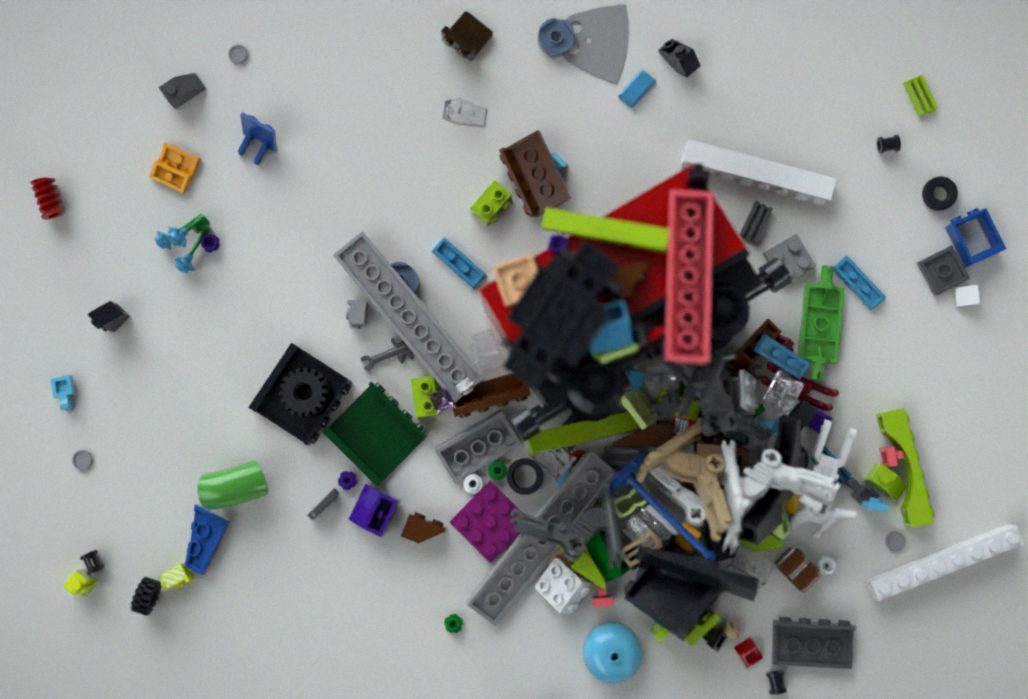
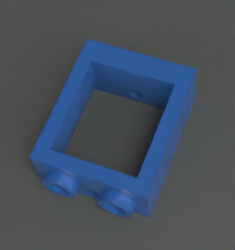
[945,208,1006,268]

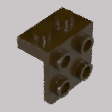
[441,11,493,62]

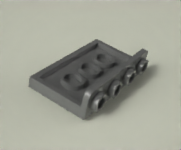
[771,616,856,669]

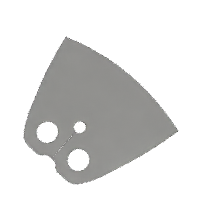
[562,4,628,84]

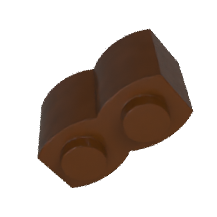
[773,547,821,593]

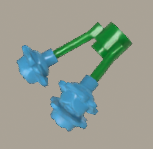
[155,214,211,273]

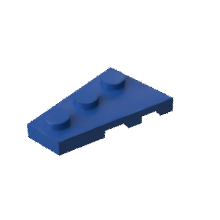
[185,504,230,575]

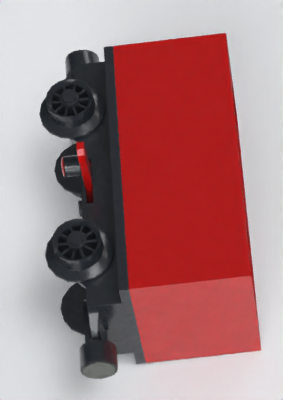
[479,164,792,442]

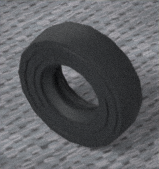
[922,176,958,211]

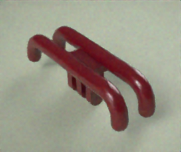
[761,362,839,411]

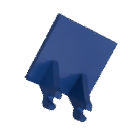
[238,112,277,165]

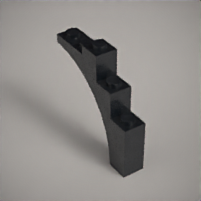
[739,414,805,545]

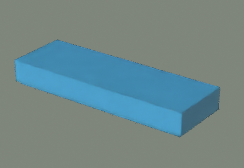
[432,237,486,289]
[833,255,886,311]
[753,334,811,380]

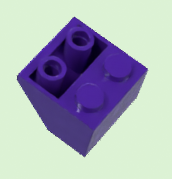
[348,484,400,537]

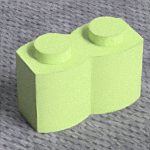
[614,484,651,519]

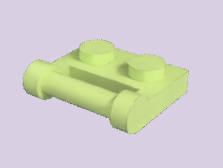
[621,387,660,430]

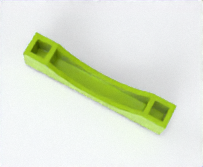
[876,408,935,528]

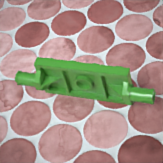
[798,265,844,381]

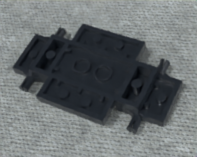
[500,241,623,390]

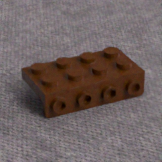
[499,130,572,218]
[451,373,531,418]

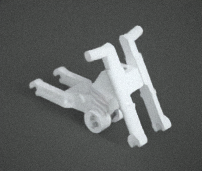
[788,419,857,539]
[719,440,840,532]
[647,466,752,555]

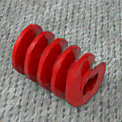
[30,177,65,220]

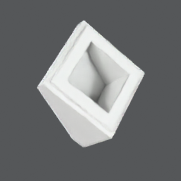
[954,285,980,307]

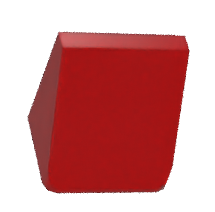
[734,637,763,668]

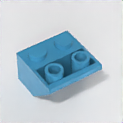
[590,300,633,355]

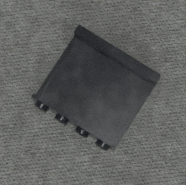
[248,343,352,446]
[624,535,724,642]

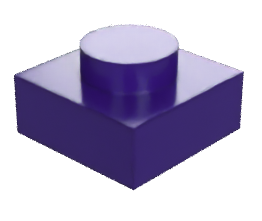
[806,408,833,434]

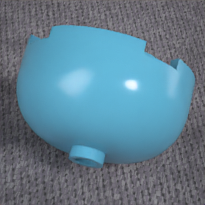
[582,622,642,684]

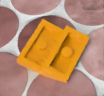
[149,143,201,193]

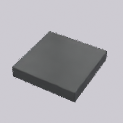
[917,245,970,296]

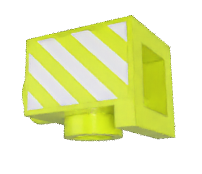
[160,563,195,590]
[63,569,98,597]

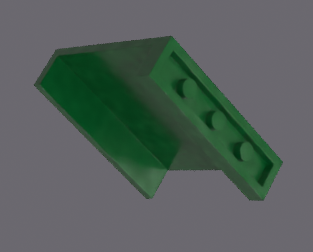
[322,382,427,486]

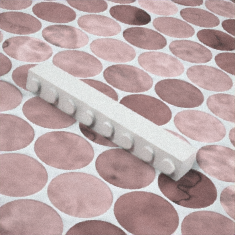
[681,139,836,205]
[864,524,1024,601]

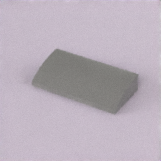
[434,409,521,483]

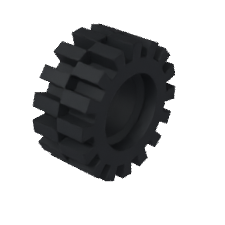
[131,577,162,616]

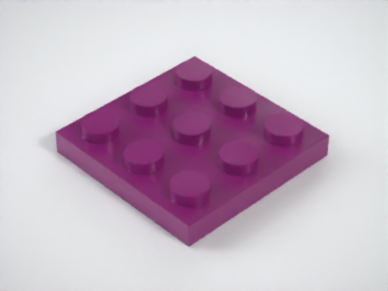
[450,480,523,563]

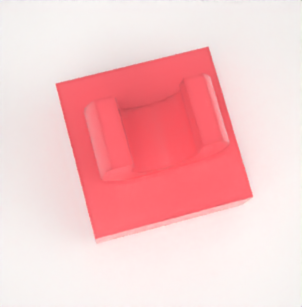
[879,446,905,467]
[592,587,613,607]

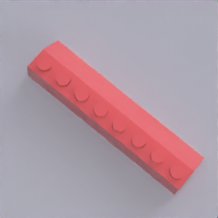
[665,190,713,365]

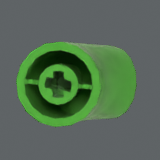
[197,461,268,510]

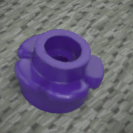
[201,234,220,253]
[548,234,569,255]
[338,471,357,490]

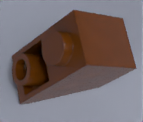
[605,262,649,300]
[401,512,447,544]

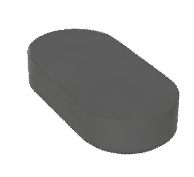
[307,488,339,520]

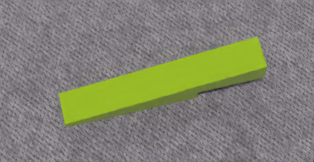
[541,208,669,253]
[526,412,639,456]

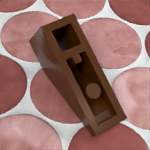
[728,318,782,372]
[612,420,673,448]

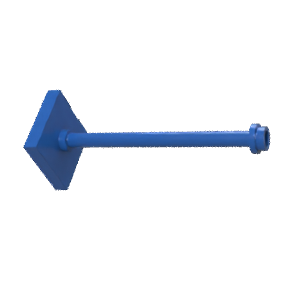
[610,453,716,561]

